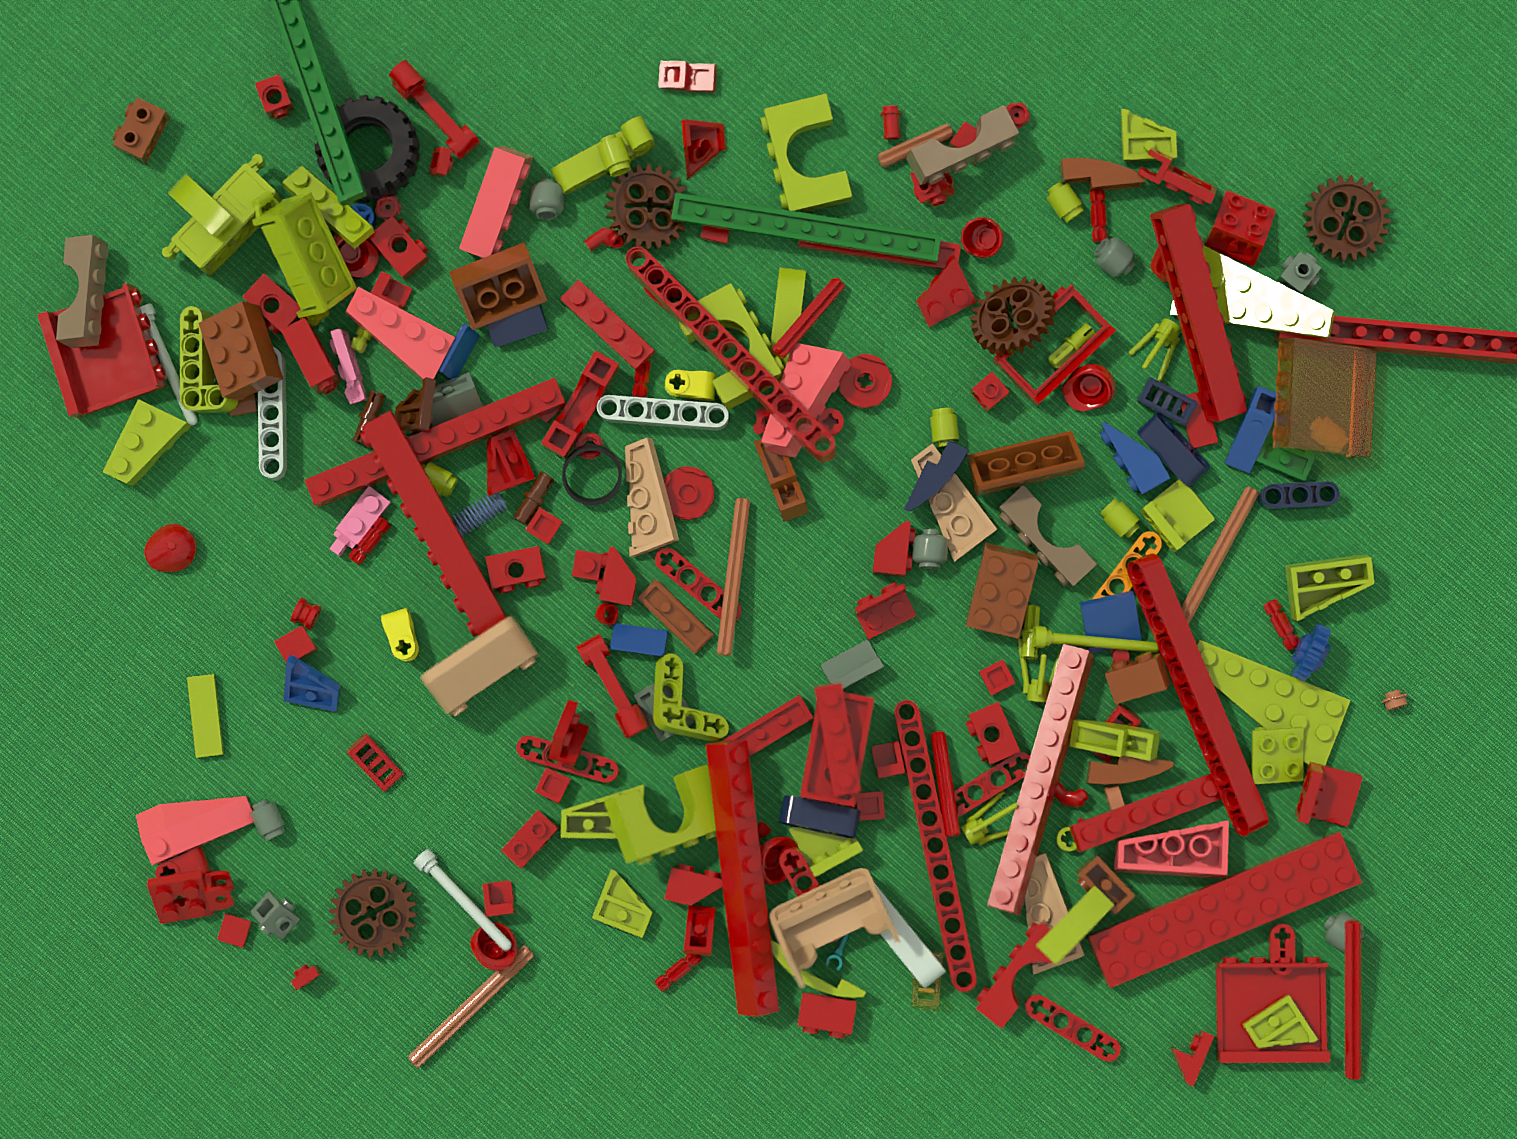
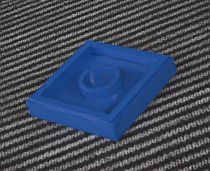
[1079,591,1142,653]

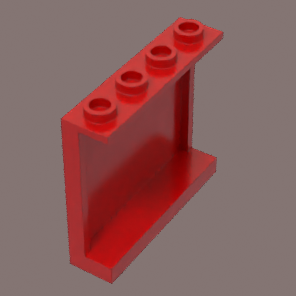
[37,283,167,418]
[1215,957,1330,1063]

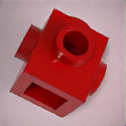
[910,172,955,207]

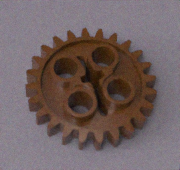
[604,164,686,251]
[1302,175,1391,262]
[970,277,1056,356]
[328,868,418,957]

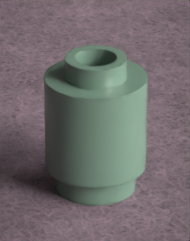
[250,799,286,841]

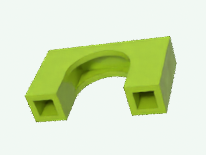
[760,94,852,213]
[676,283,785,411]
[604,764,717,865]

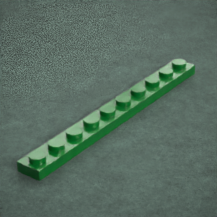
[270,0,367,207]
[671,193,941,263]

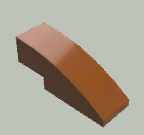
[1059,158,1145,192]
[754,439,809,522]
[1086,756,1173,785]

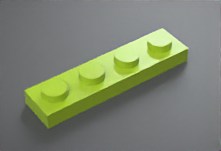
[282,166,375,249]

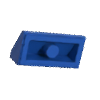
[438,324,479,380]
[610,623,668,657]

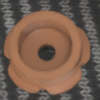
[1382,690,1408,711]

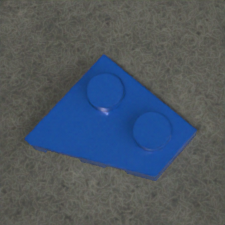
[284,655,341,712]

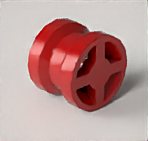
[817,408,844,436]
[290,597,322,630]

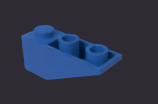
[1224,386,1283,474]
[1099,422,1170,496]

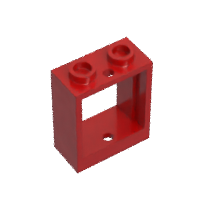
[281,318,342,395]

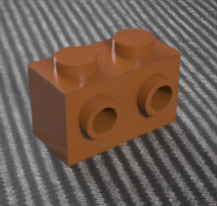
[113,97,170,164]
[1105,652,1171,704]
[1076,854,1135,914]

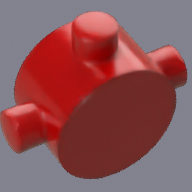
[1110,649,1131,663]

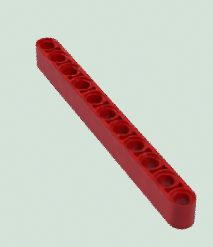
[625,246,837,462]
[1127,553,1269,836]
[894,700,976,992]

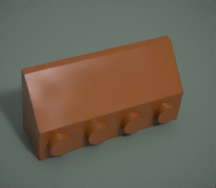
[967,431,1085,496]

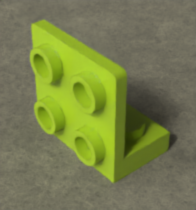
[1139,479,1214,553]
[789,804,863,877]

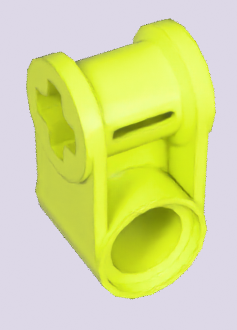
[665,370,717,401]
[381,608,419,662]

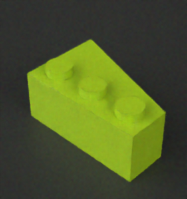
[103,399,192,487]
[1285,554,1374,621]
[561,784,645,839]

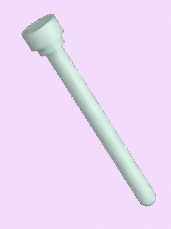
[140,304,198,425]
[414,849,511,951]

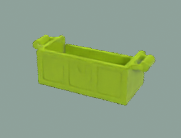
[162,154,283,277]
[252,191,357,326]

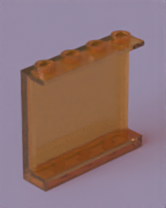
[1272,338,1377,459]

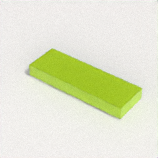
[187,674,224,758]

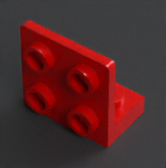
[1204,191,1275,266]
[854,582,917,640]
[1295,762,1362,826]

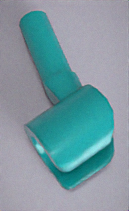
[826,934,850,971]

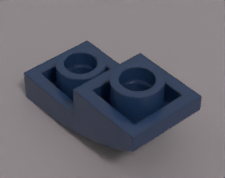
[487,304,549,347]

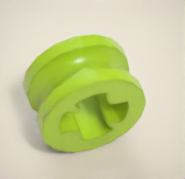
[1056,827,1077,851]

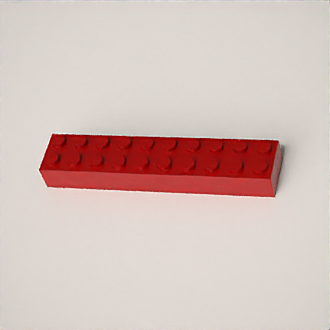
[1086,832,1362,988]

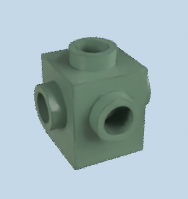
[1276,251,1321,294]
[250,891,300,939]

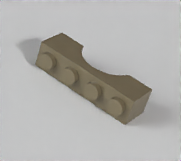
[906,105,1019,185]
[56,235,108,348]
[998,485,1097,588]

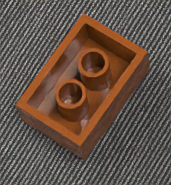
[449,243,547,330]
[199,301,283,400]
[966,542,1038,639]

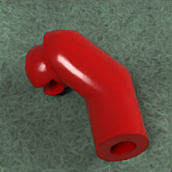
[584,227,624,251]
[1054,781,1088,808]

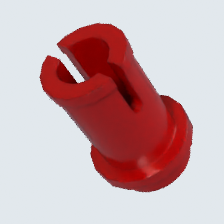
[880,105,901,140]

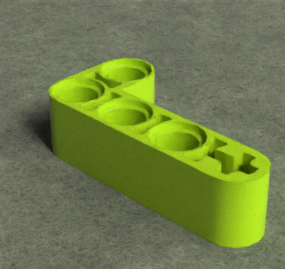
[551,116,655,195]
[180,306,238,413]

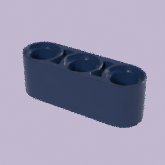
[1137,412,1211,487]
[1258,481,1340,511]
[778,796,861,839]

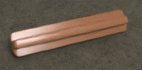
[878,124,953,168]

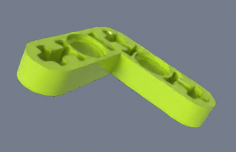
[653,653,729,742]

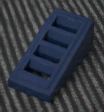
[1137,377,1198,426]

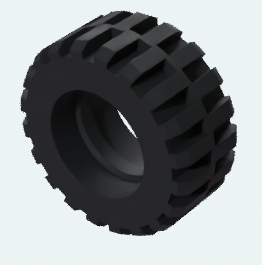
[314,95,420,202]

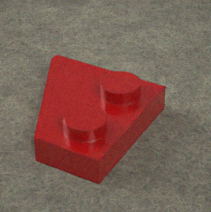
[916,256,976,327]
[487,430,535,497]

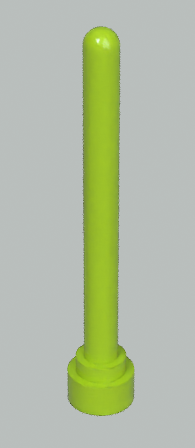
[1031,626,1159,653]

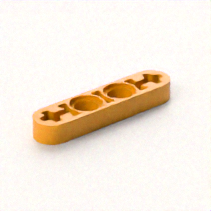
[1091,531,1162,600]

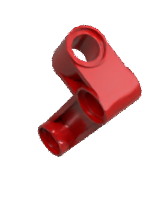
[389,59,480,160]
[576,633,650,738]

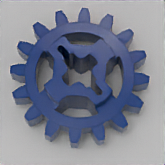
[1291,624,1331,681]

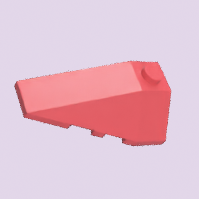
[136,796,254,865]

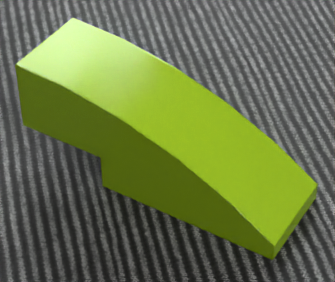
[1070,719,1161,761]
[1036,885,1114,965]

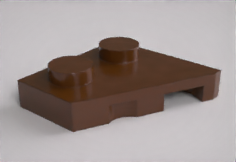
[395,377,436,435]

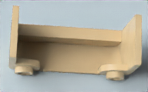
[420,616,540,716]
[770,868,901,988]

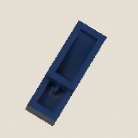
[904,441,970,512]

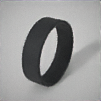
[562,444,622,505]

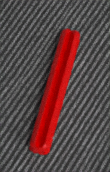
[772,278,845,358]
[931,731,960,837]

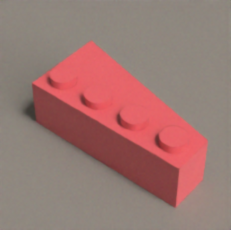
[459,146,533,258]
[345,287,455,381]
[761,343,851,458]
[1114,820,1229,878]

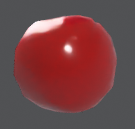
[961,217,1004,258]

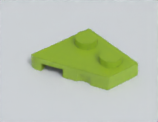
[1120,109,1177,162]
[592,869,653,938]
[1242,995,1318,1048]

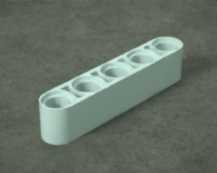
[258,347,287,481]
[597,395,729,430]
[876,886,946,989]

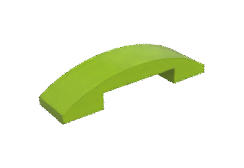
[167,174,234,238]
[770,268,806,375]
[771,939,866,998]

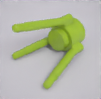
[1129,318,1182,382]
[1018,638,1062,702]
[961,790,1018,846]

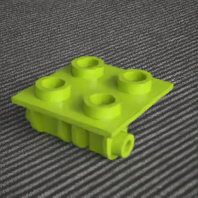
[1252,727,1303,784]

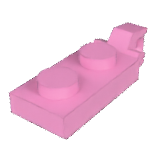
[330,329,367,404]
[330,486,391,557]

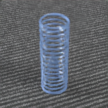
[452,493,508,537]

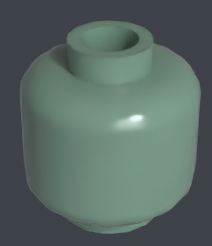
[529,178,564,221]
[1094,237,1135,277]
[913,529,948,569]
[1323,912,1366,953]

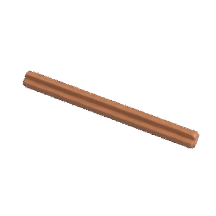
[1181,487,1259,625]
[717,498,750,656]
[408,945,534,1068]

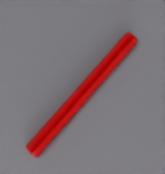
[1345,920,1361,1080]

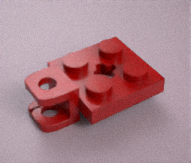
[1138,147,1217,205]
[147,870,234,924]

